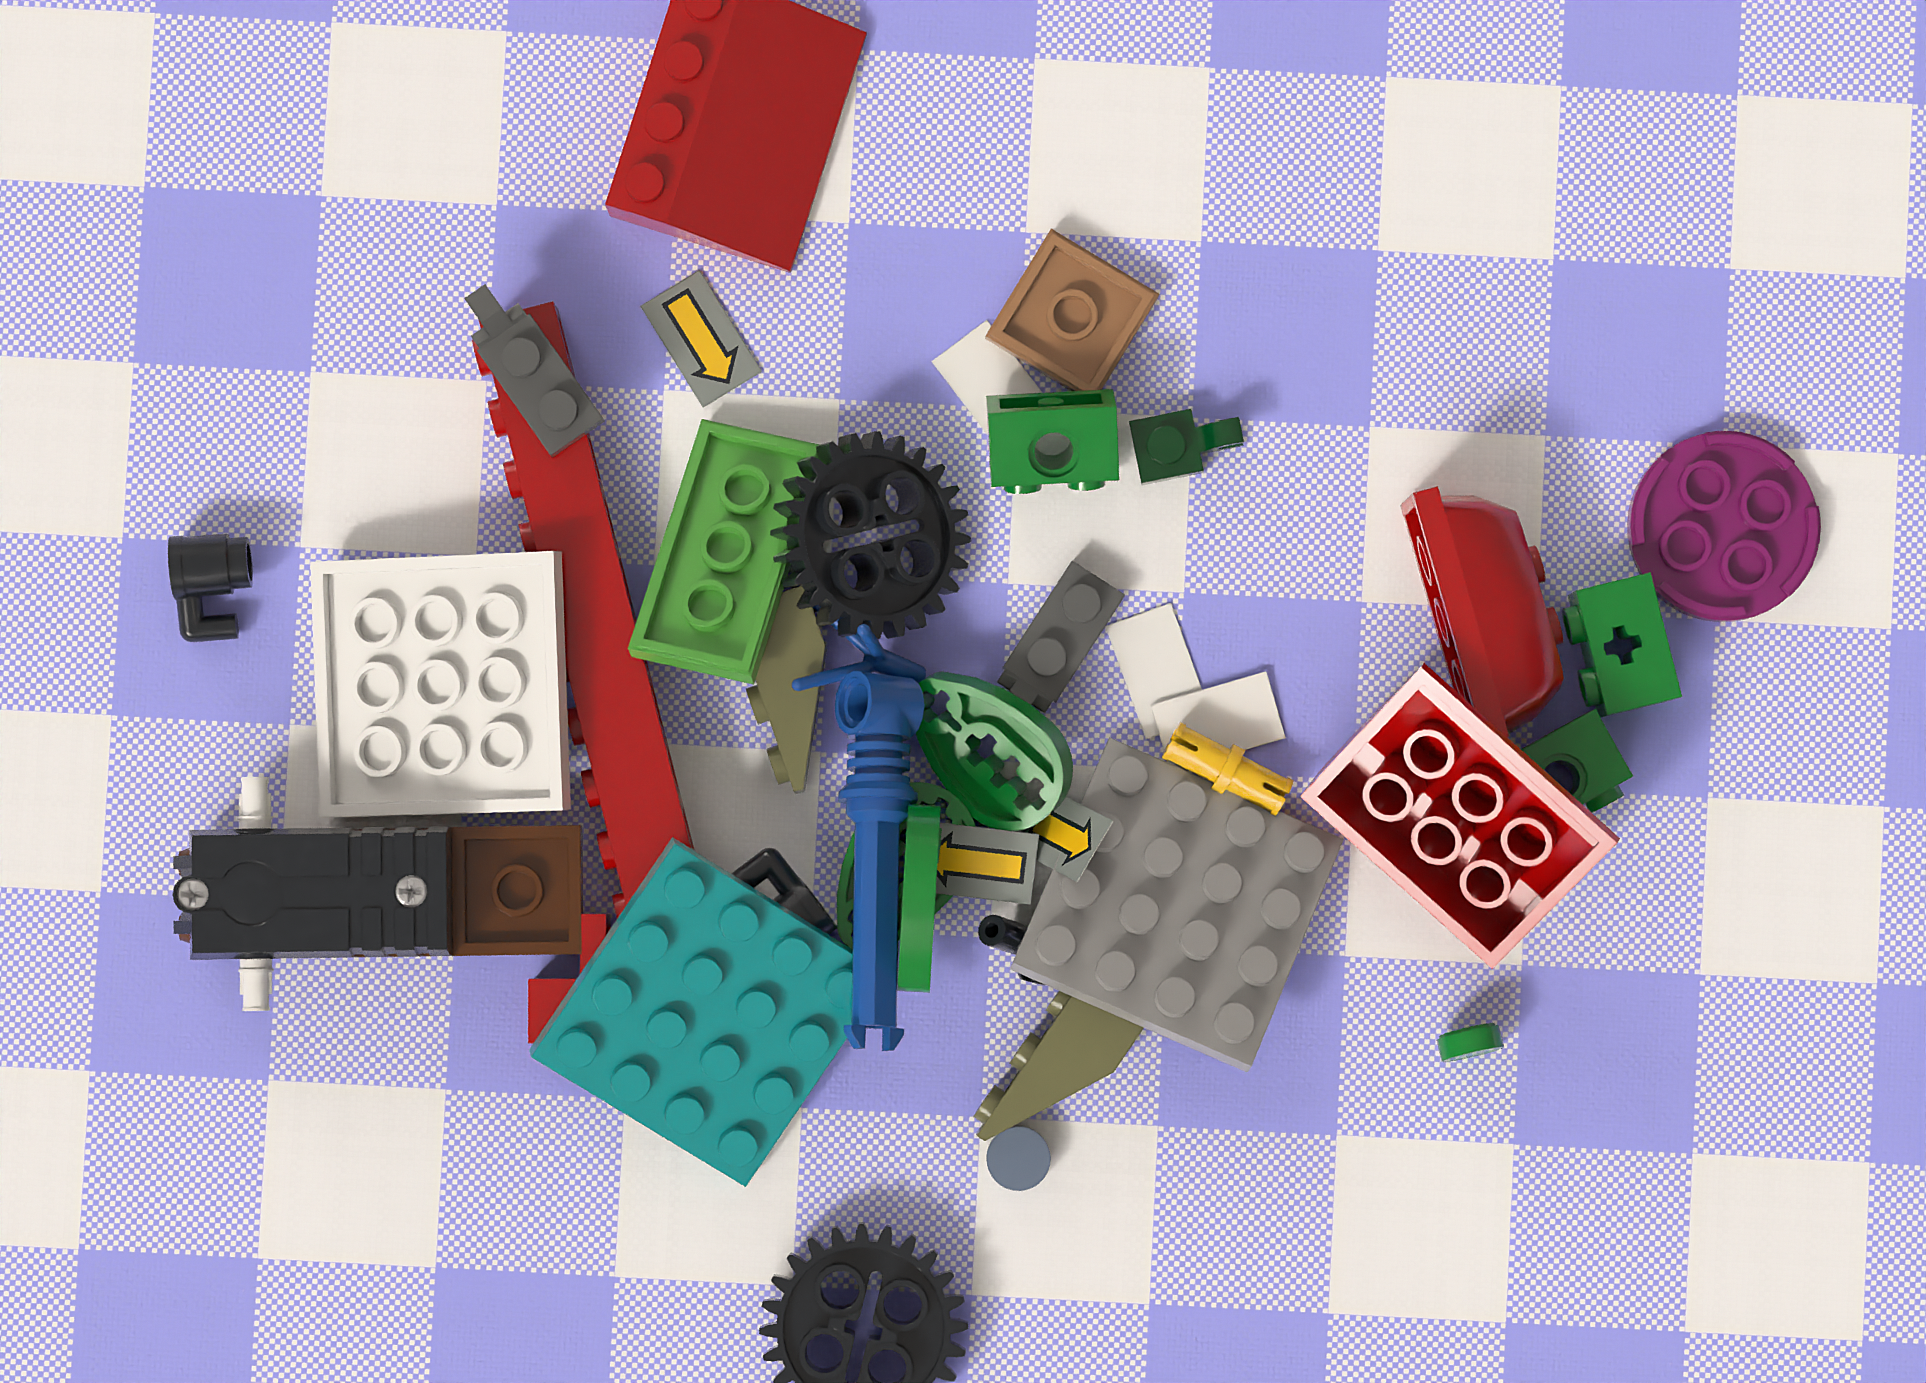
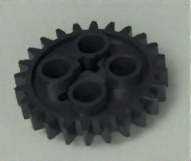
[770,431,971,639]
[759,1222,968,1383]

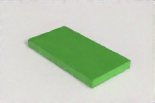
[628,419,819,685]

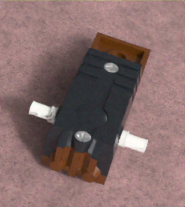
[172,777,583,1011]

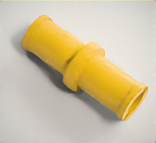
[1161,722,1294,816]

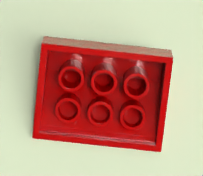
[605,0,867,273]
[1300,663,1620,969]

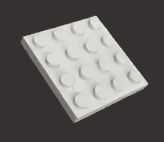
[310,551,571,818]

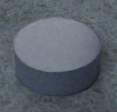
[986,1126,1051,1191]

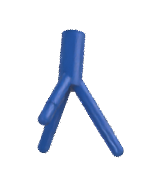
[792,605,926,691]

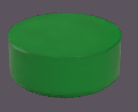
[1436,1023,1504,1062]

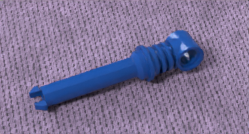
[835,671,924,1051]

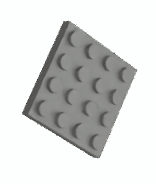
[1010,737,1344,1072]

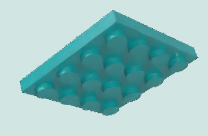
[529,837,853,1187]

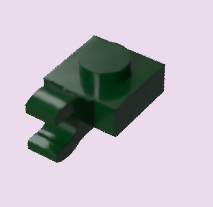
[1129,409,1244,485]

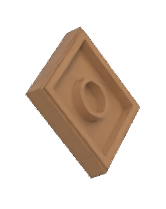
[985,229,1159,391]

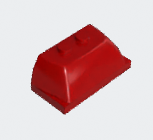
[1400,486,1564,737]

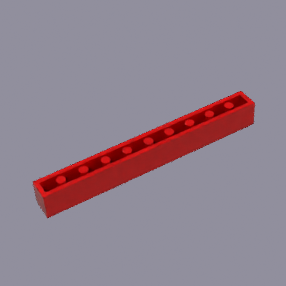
[472,301,695,919]

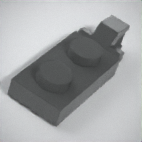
[464,284,605,458]
[997,560,1125,713]

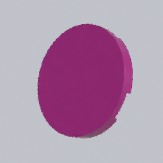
[1627,431,1821,622]

